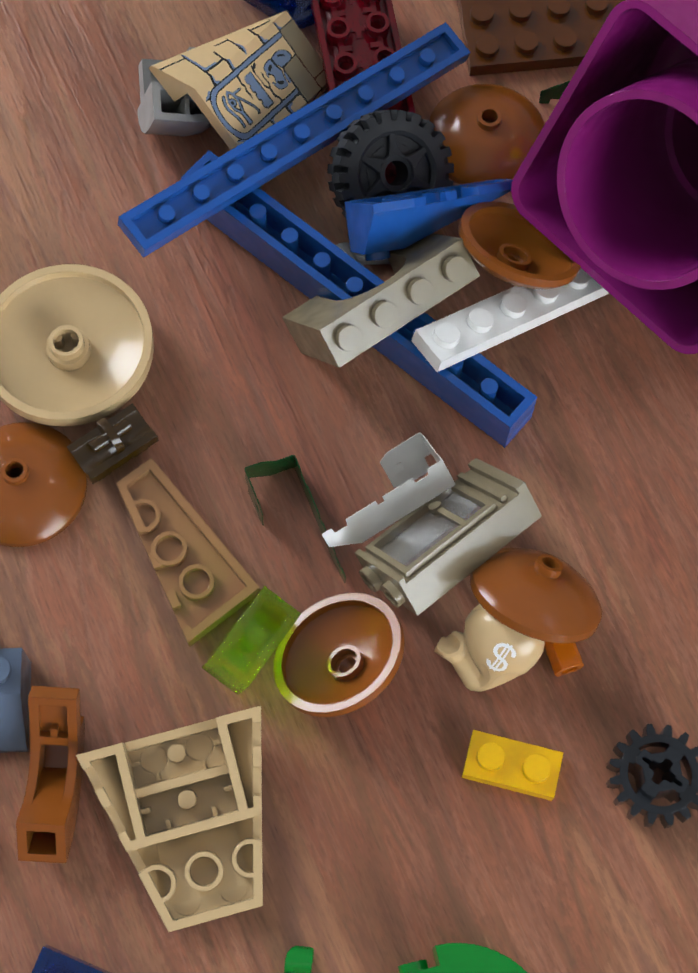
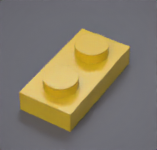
[461,730,564,801]

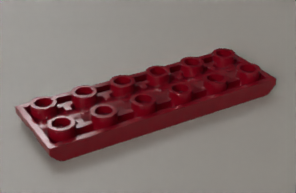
[310,0,415,184]

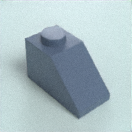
[0,648,32,753]

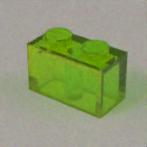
[201,586,301,695]

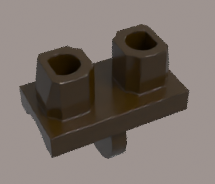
[67,403,159,484]

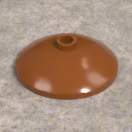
[429,84,545,184]
[458,202,581,289]
[0,422,88,547]
[470,547,602,643]
[274,593,405,717]

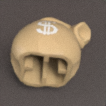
[434,604,545,692]

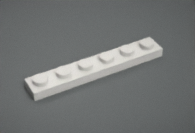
[411,268,609,372]

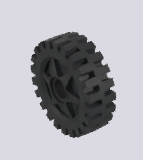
[327,110,454,217]

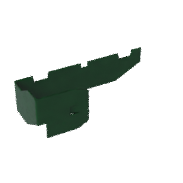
[245,455,346,583]

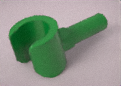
[284,946,314,973]

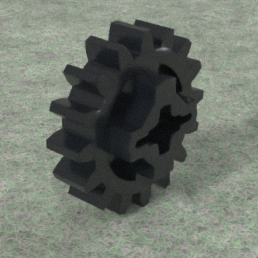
[606,724,698,829]

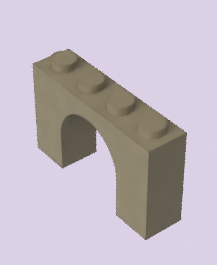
[282,233,480,368]

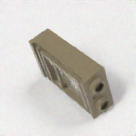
[354,458,542,616]

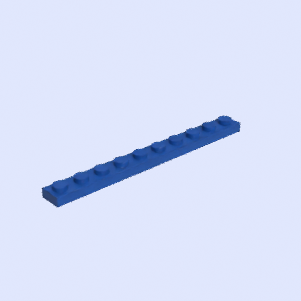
[117,22,471,258]

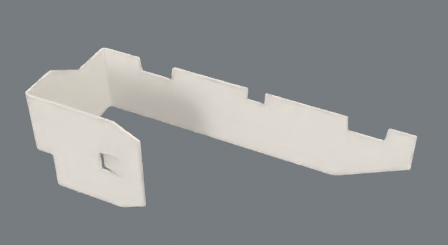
[322,432,455,547]

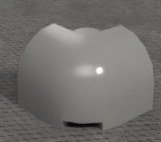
[137,47,212,137]

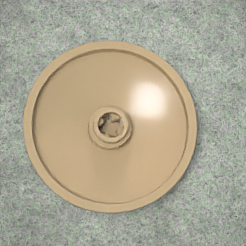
[0,264,154,427]

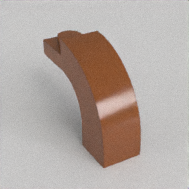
[16,686,85,863]

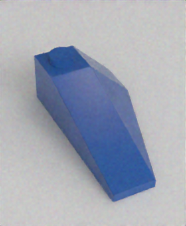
[344,179,513,261]

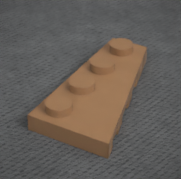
[116,458,260,647]

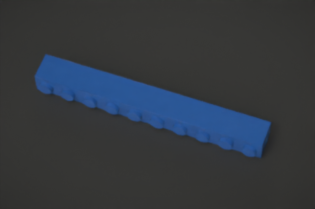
[181,150,537,448]

